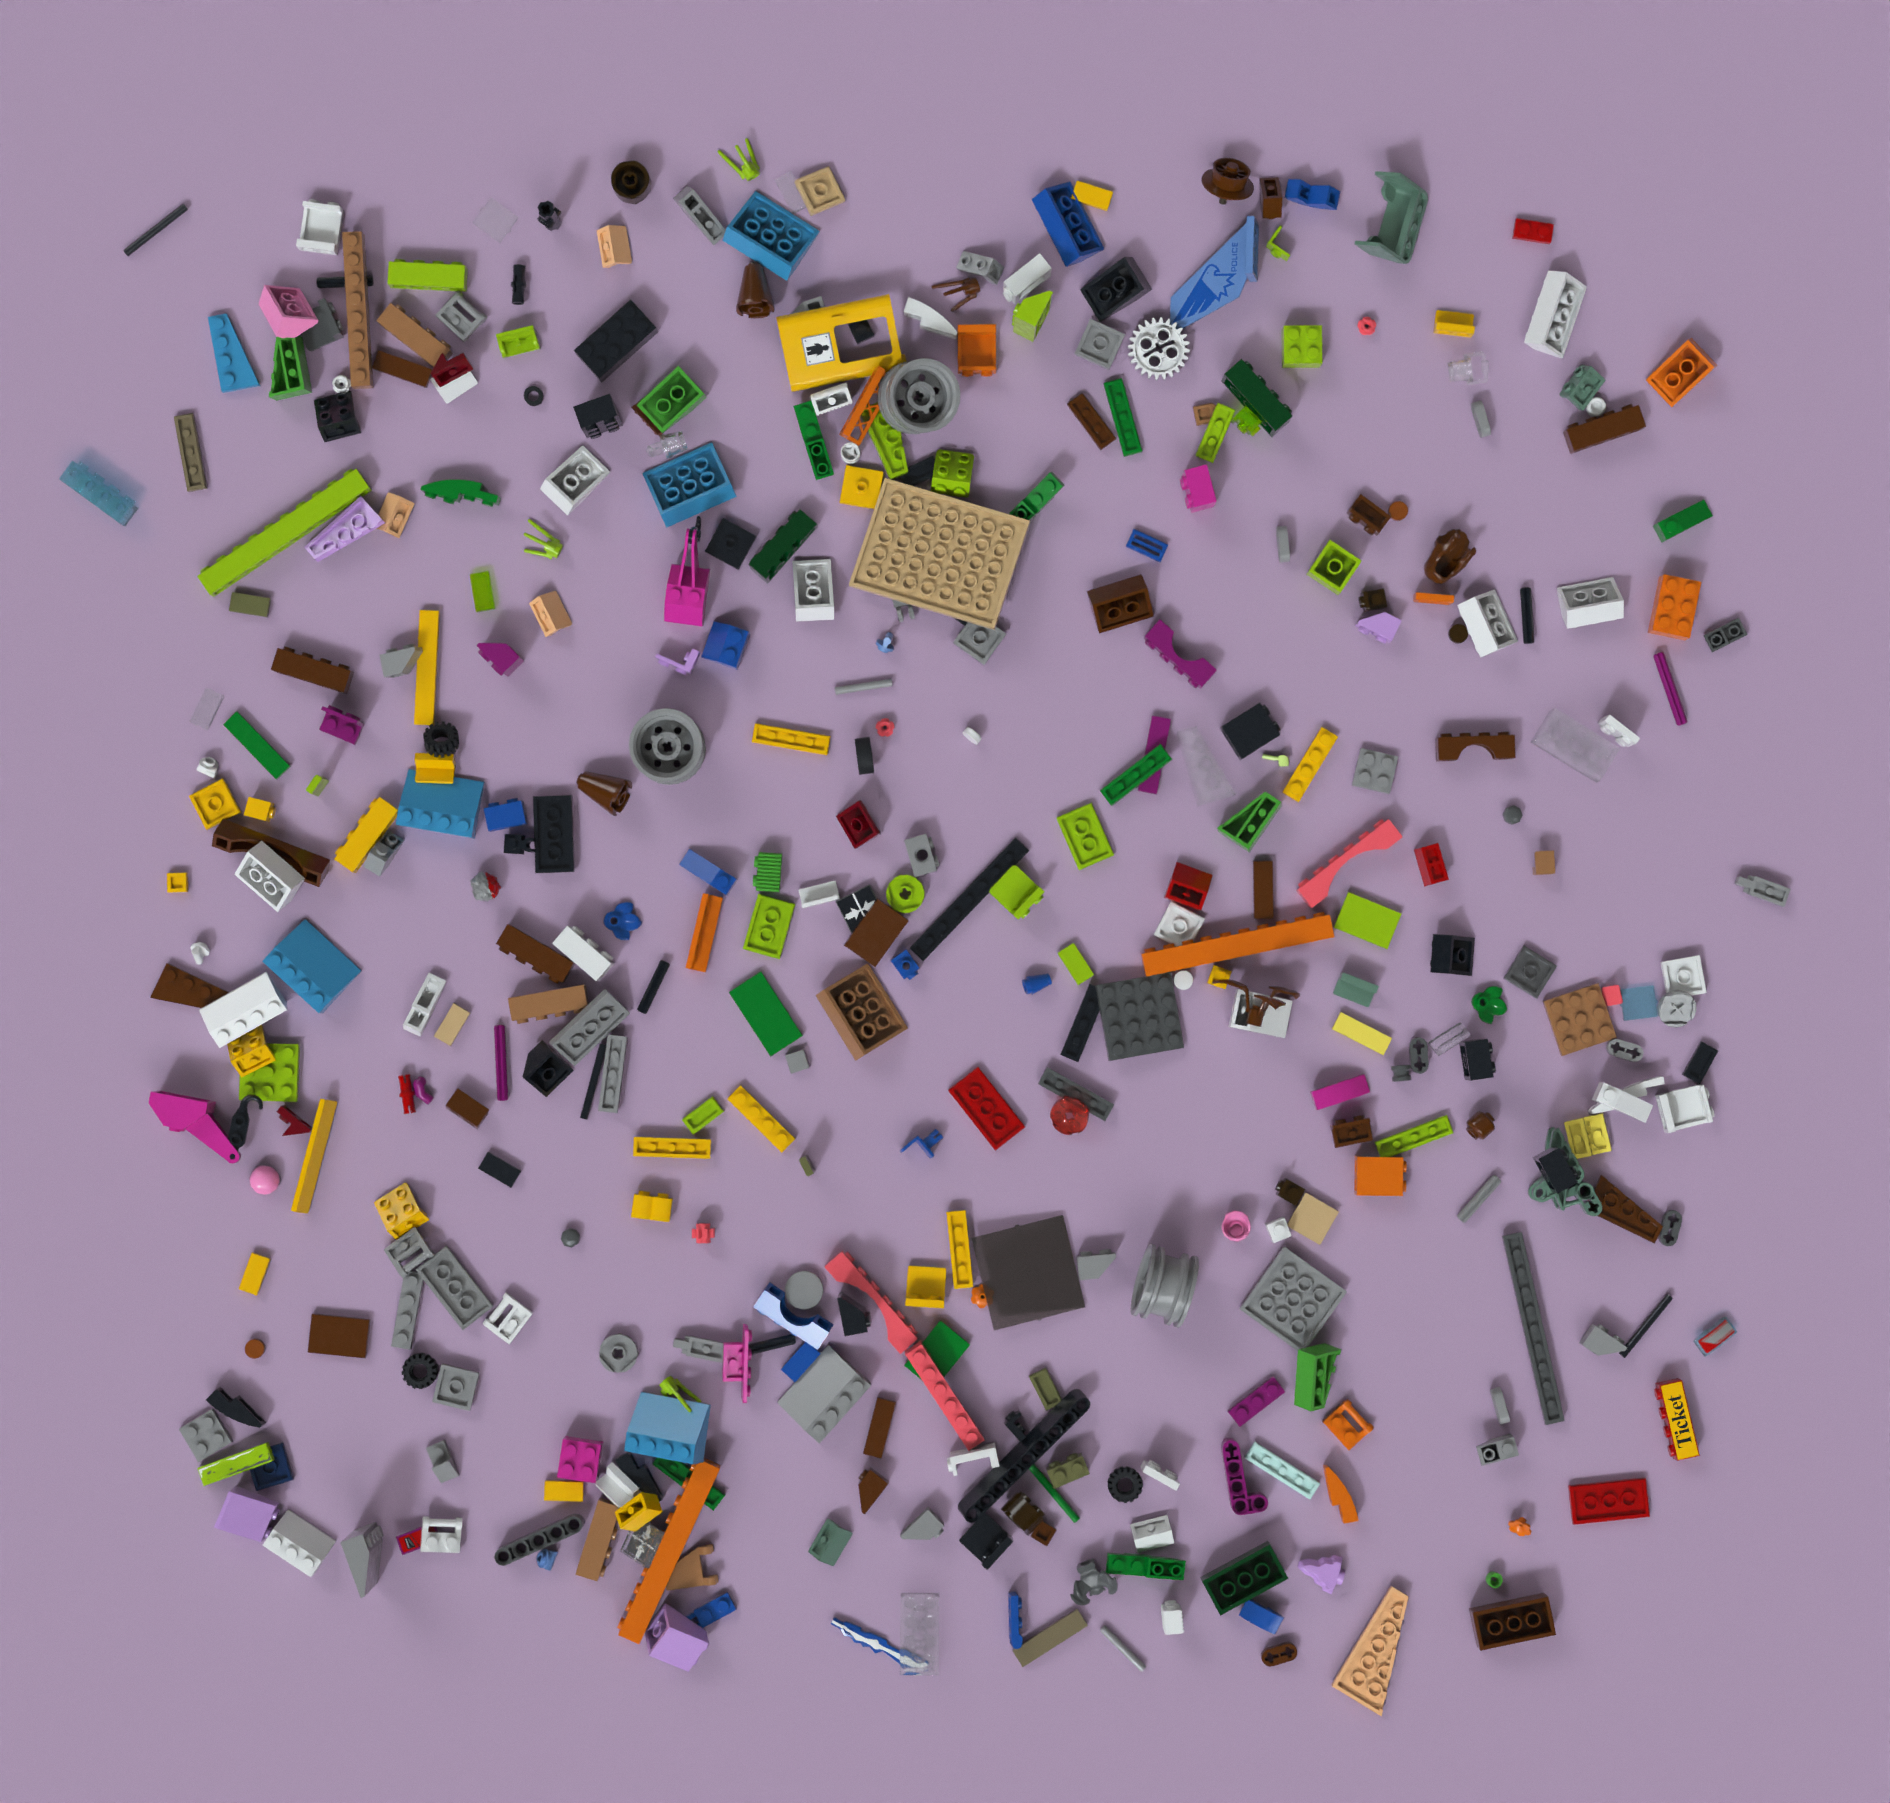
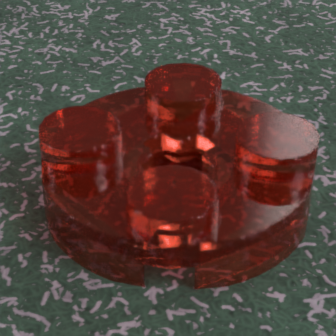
[1050,1096,1089,1135]

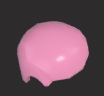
[249,1165,280,1195]
[1222,1210,1251,1242]

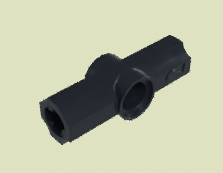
[537,201,562,231]

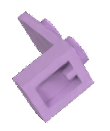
[655,649,701,675]

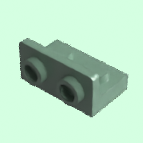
[1559,365,1605,411]

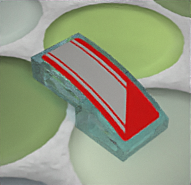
[1693,1317,1737,1357]

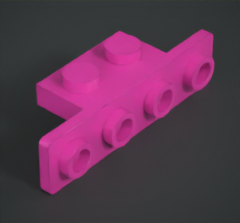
[722,1324,752,1403]

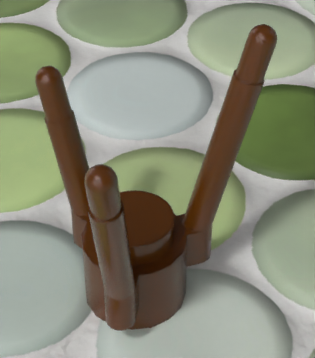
[932,278,981,312]

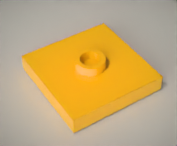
[840,465,884,509]
[189,778,241,830]

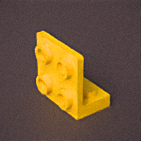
[227,1024,276,1078]
[374,1183,429,1240]
[905,1265,946,1308]

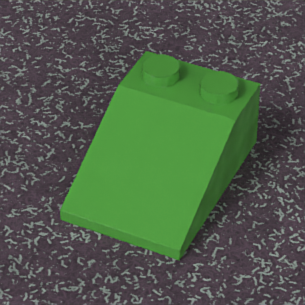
[637,366,707,433]

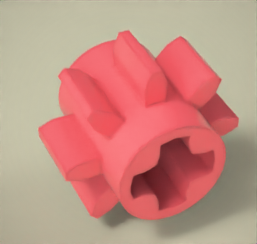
[692,1223,715,1243]

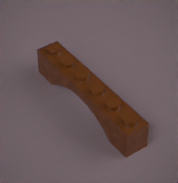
[212,819,330,887]

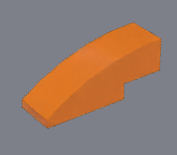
[1323,1464,1359,1524]

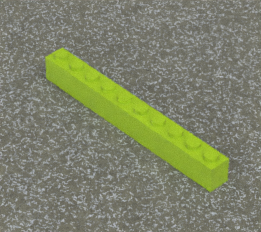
[197,469,372,597]

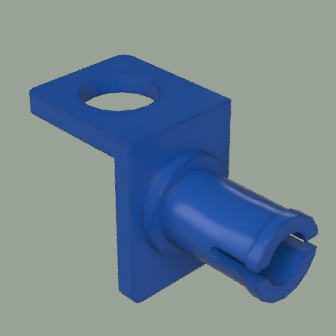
[899,1129,943,1158]

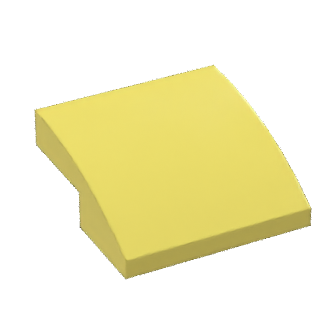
[1564,1113,1612,1159]

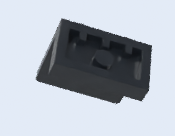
[314,391,361,443]
[959,1513,1013,1570]

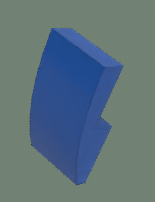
[1239,1599,1285,1635]

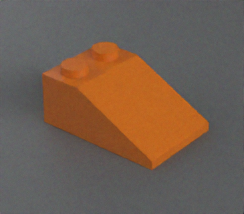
[1646,338,1718,407]

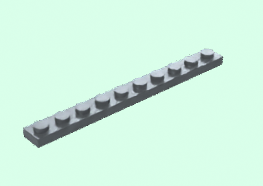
[1502,1232,1565,1425]

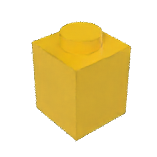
[244,797,276,822]

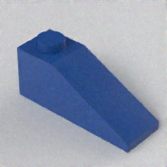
[679,849,737,896]

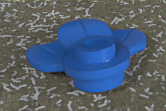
[604,902,642,940]

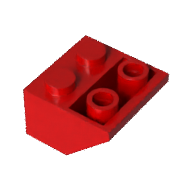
[1164,862,1213,911]

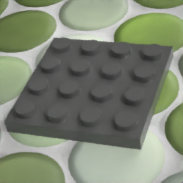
[1095,972,1184,1061]

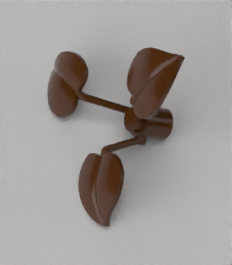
[1212,979,1300,1027]

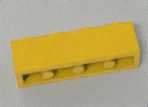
[334,797,398,873]

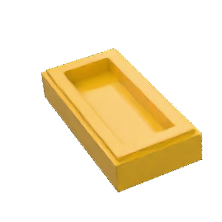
[1071,181,1113,211]
[239,1252,271,1296]
[544,1480,584,1502]

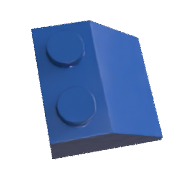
[701,621,750,670]

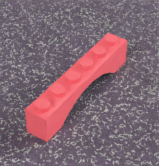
[1296,819,1403,908]
[824,1250,918,1354]
[905,1340,985,1451]

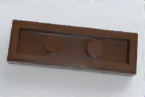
[372,350,432,388]
[1067,393,1116,451]
[1253,861,1274,919]
[863,1397,896,1459]

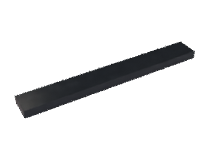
[910,838,1029,961]

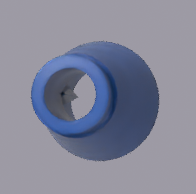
[1022,974,1052,995]

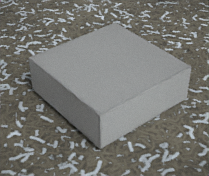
[785,1050,809,1074]

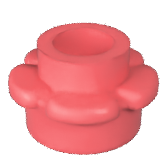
[1357,317,1376,335]
[876,718,895,737]

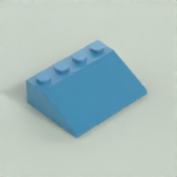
[722,191,820,281]
[642,442,736,528]
[396,769,485,839]
[262,919,362,1013]
[624,1392,711,1464]

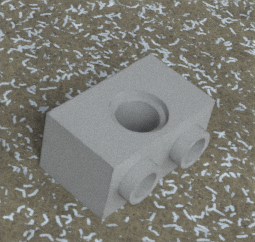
[904,834,939,878]

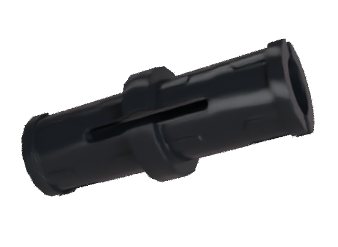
[511,264,526,305]

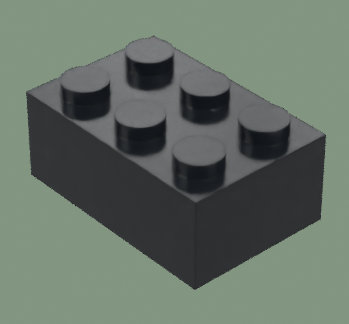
[573,394,623,439]

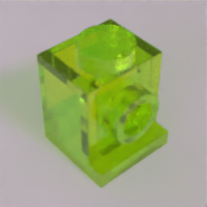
[1231,406,1262,437]

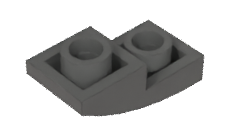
[1704,618,1748,652]

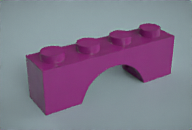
[1144,620,1217,689]

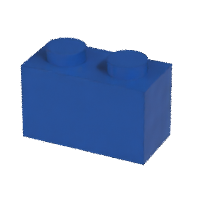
[483,798,528,832]

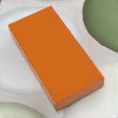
[1413,592,1454,605]

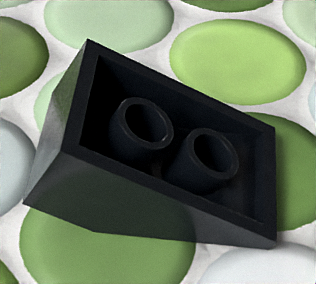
[1080,257,1152,322]

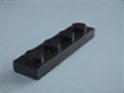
[1060,984,1099,1062]

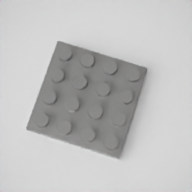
[1239,1246,1347,1351]

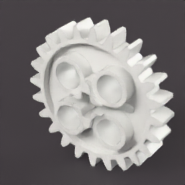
[1128,317,1190,380]

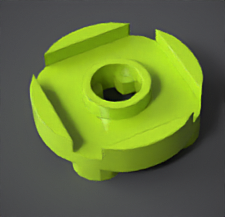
[886,875,924,913]

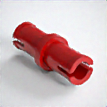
[398,1074,416,1114]

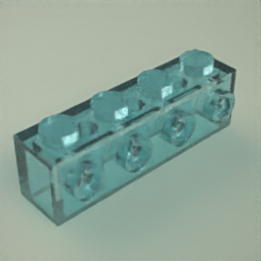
[59,461,139,526]

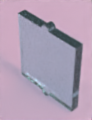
[1620,985,1658,1021]

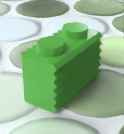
[753,852,782,892]

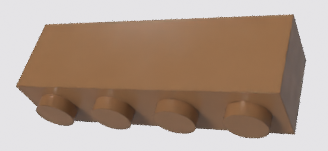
[376,303,453,367]
[508,985,589,1024]
[575,1497,619,1581]

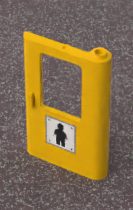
[776,294,906,392]

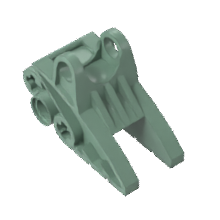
[1528,1127,1602,1216]

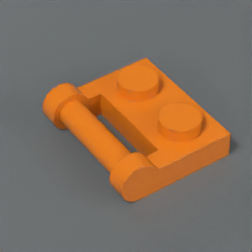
[1322,1399,1374,1450]

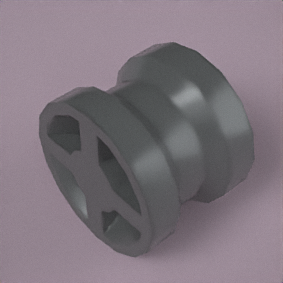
[1391,1065,1411,1082]

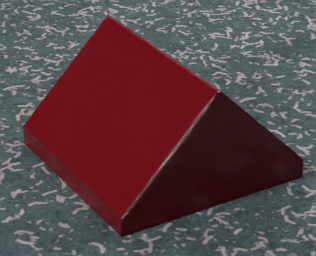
[836,800,881,849]

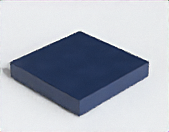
[250,1442,294,1491]

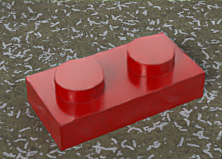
[1512,218,1554,245]

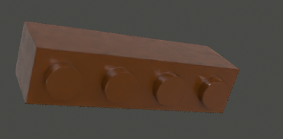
[1563,404,1646,454]
[271,646,354,694]
[496,924,576,984]

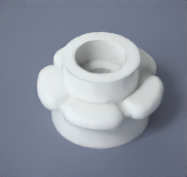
[332,375,351,393]

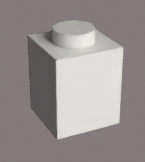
[1265,1217,1292,1243]

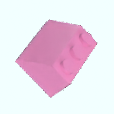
[259,285,318,338]

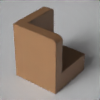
[1532,851,1555,875]

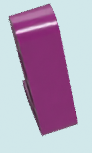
[1221,1438,1268,1515]

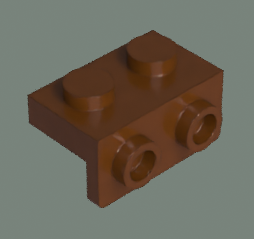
[1346,494,1391,536]
[1330,1115,1373,1148]

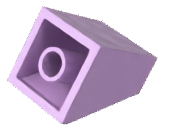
[214,1486,280,1542]
[645,1603,709,1672]

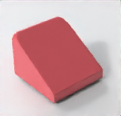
[1601,985,1623,1006]

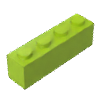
[387,259,468,292]

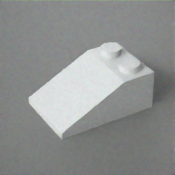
[540,446,610,516]
[792,559,834,621]

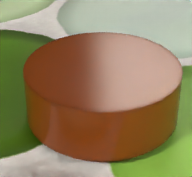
[1388,501,1408,521]
[245,1339,265,1359]

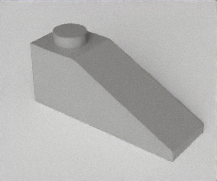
[673,186,726,245]

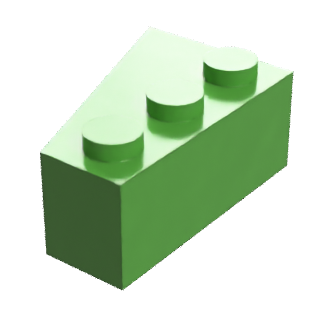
[269,335,312,401]
[1217,791,1282,853]
[1294,1343,1342,1411]

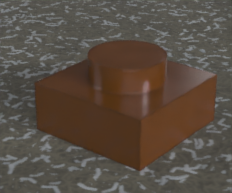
[1030,1521,1057,1546]

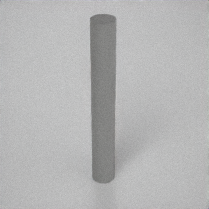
[835,679,892,695]
[1100,1625,1146,1672]

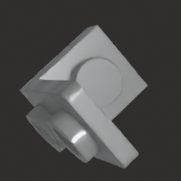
[957,251,1004,285]

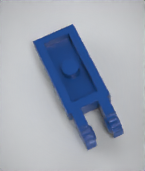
[685,1592,737,1628]
[1008,1592,1023,1649]

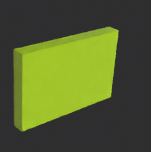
[1056,803,1114,870]
[1333,892,1401,949]
[743,894,795,959]

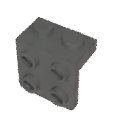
[301,298,344,351]

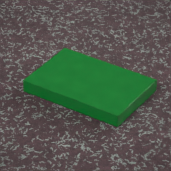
[904,1320,970,1380]

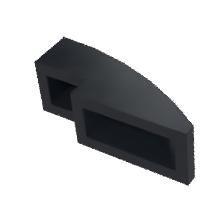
[206,1387,266,1428]
[615,1452,664,1502]

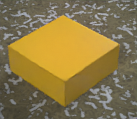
[167,873,188,893]
[1207,965,1232,989]

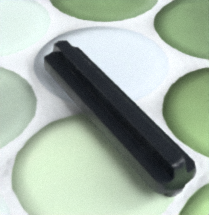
[316,275,374,288]
[1520,587,1534,644]
[637,960,670,1014]
[748,1334,796,1355]

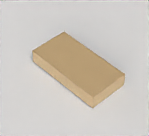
[434,1003,471,1046]

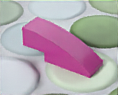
[1310,1074,1370,1110]

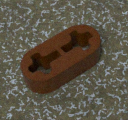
[1261,1642,1297,1667]

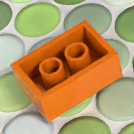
[1648,574,1701,641]

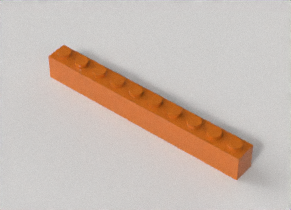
[1140,912,1335,977]
[617,1458,721,1644]

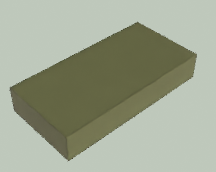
[229,592,271,618]
[799,1155,815,1176]
[1029,1367,1062,1411]

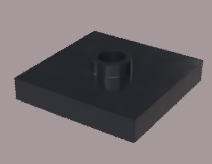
[705,518,757,570]

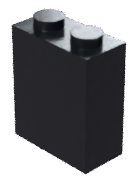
[1219,703,1281,760]

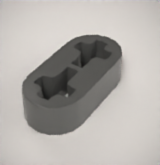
[1409,1037,1429,1074]
[1658,1210,1682,1246]

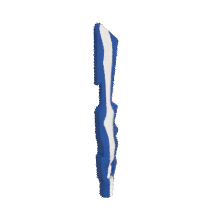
[831,1617,929,1671]

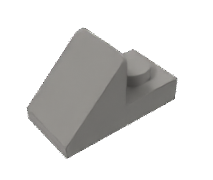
[426,1440,459,1483]

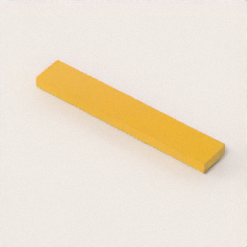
[414,610,440,726]
[291,1098,337,1213]

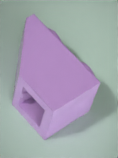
[1355,612,1402,644]

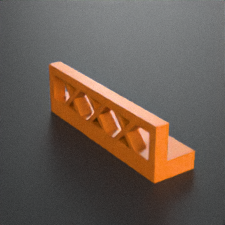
[839,366,886,446]
[686,893,723,973]

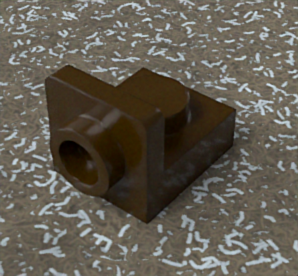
[1358,588,1387,612]
[1275,1178,1306,1206]

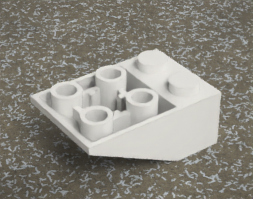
[1228,989,1292,1038]

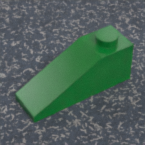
[1653,500,1713,543]

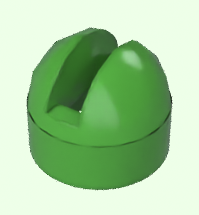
[1485,1571,1503,1588]

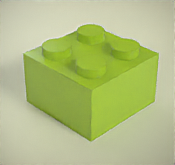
[1281,325,1322,368]
[1306,540,1361,595]

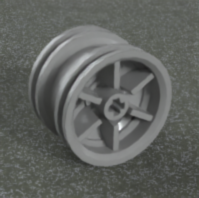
[877,358,960,434]
[629,708,706,785]
[1130,1244,1199,1328]

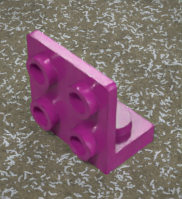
[319,705,364,745]

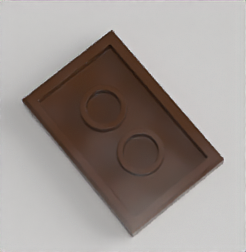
[844,898,909,967]
[308,1314,370,1358]

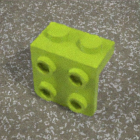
[931,449,974,498]
[989,865,1045,920]

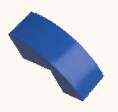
[1284,179,1340,210]

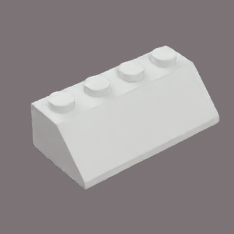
[1524,271,1587,358]
[199,971,287,1048]

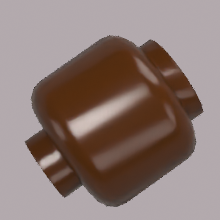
[1466,1111,1495,1140]

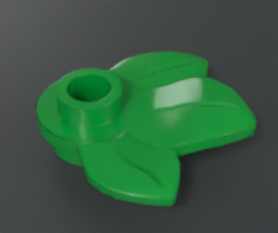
[1471,986,1507,1024]

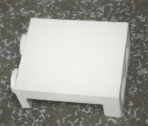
[296,199,344,255]
[1655,1084,1714,1133]
[947,1442,999,1476]

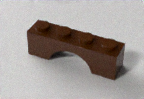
[1435,732,1516,762]

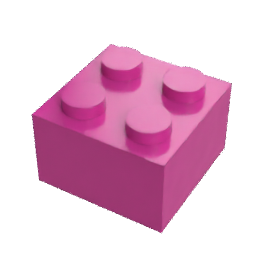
[1180,464,1217,513]
[557,1436,603,1483]

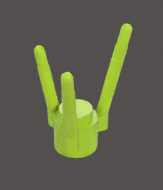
[717,138,760,181]
[524,519,563,560]
[659,1376,702,1412]

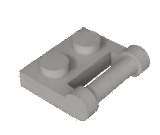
[435,291,487,342]
[384,1227,435,1278]

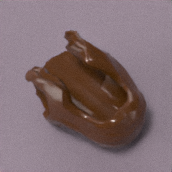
[1424,529,1476,584]

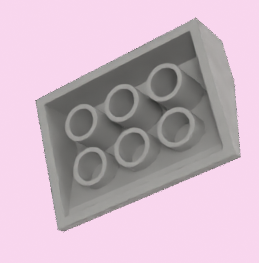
[777,1345,871,1444]
[340,1522,383,1598]

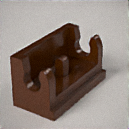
[445,1088,489,1130]

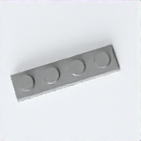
[598,1034,627,1113]
[391,1271,424,1350]

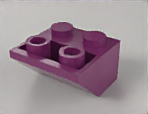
[476,643,524,677]

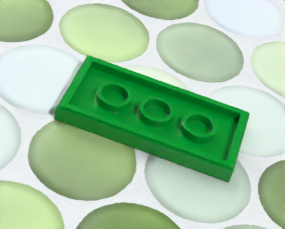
[729,972,803,1057]

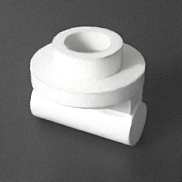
[197,757,219,778]
[191,942,210,964]

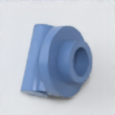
[876,632,894,653]
[536,1549,558,1571]

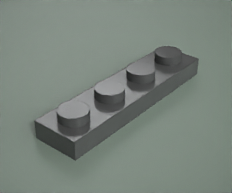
[1038,1067,1114,1121]

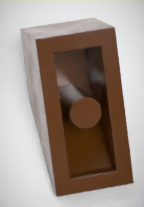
[1259,177,1282,219]
[858,1467,889,1514]

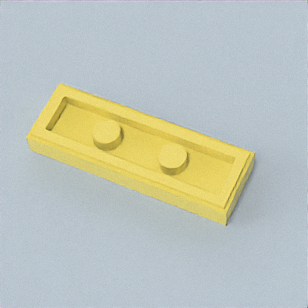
[1332,1012,1392,1055]

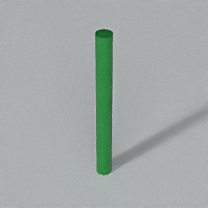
[1029,1464,1080,1523]

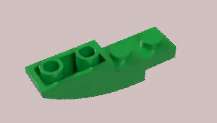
[793,401,834,480]
[1009,472,1065,521]
[420,480,501,507]
[1106,1553,1186,1580]

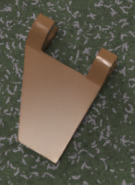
[666,1544,719,1591]

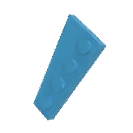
[208,314,260,393]

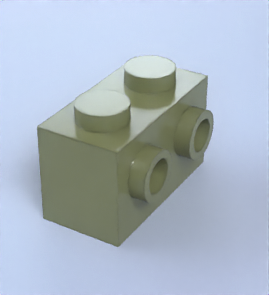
[1046,1453,1090,1489]

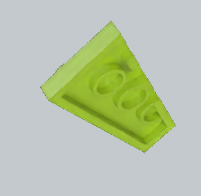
[861,402,908,480]

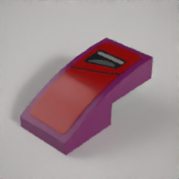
[396,1526,438,1555]

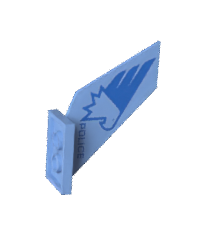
[1170,216,1259,329]

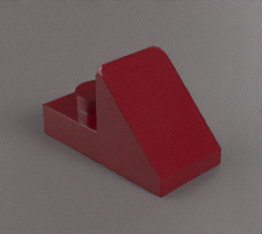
[431,353,473,387]
[276,1105,312,1136]

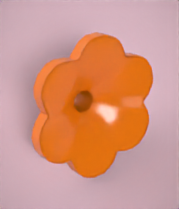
[971,1284,994,1308]
[1508,1517,1532,1536]

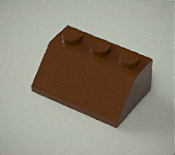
[1087,574,1154,633]

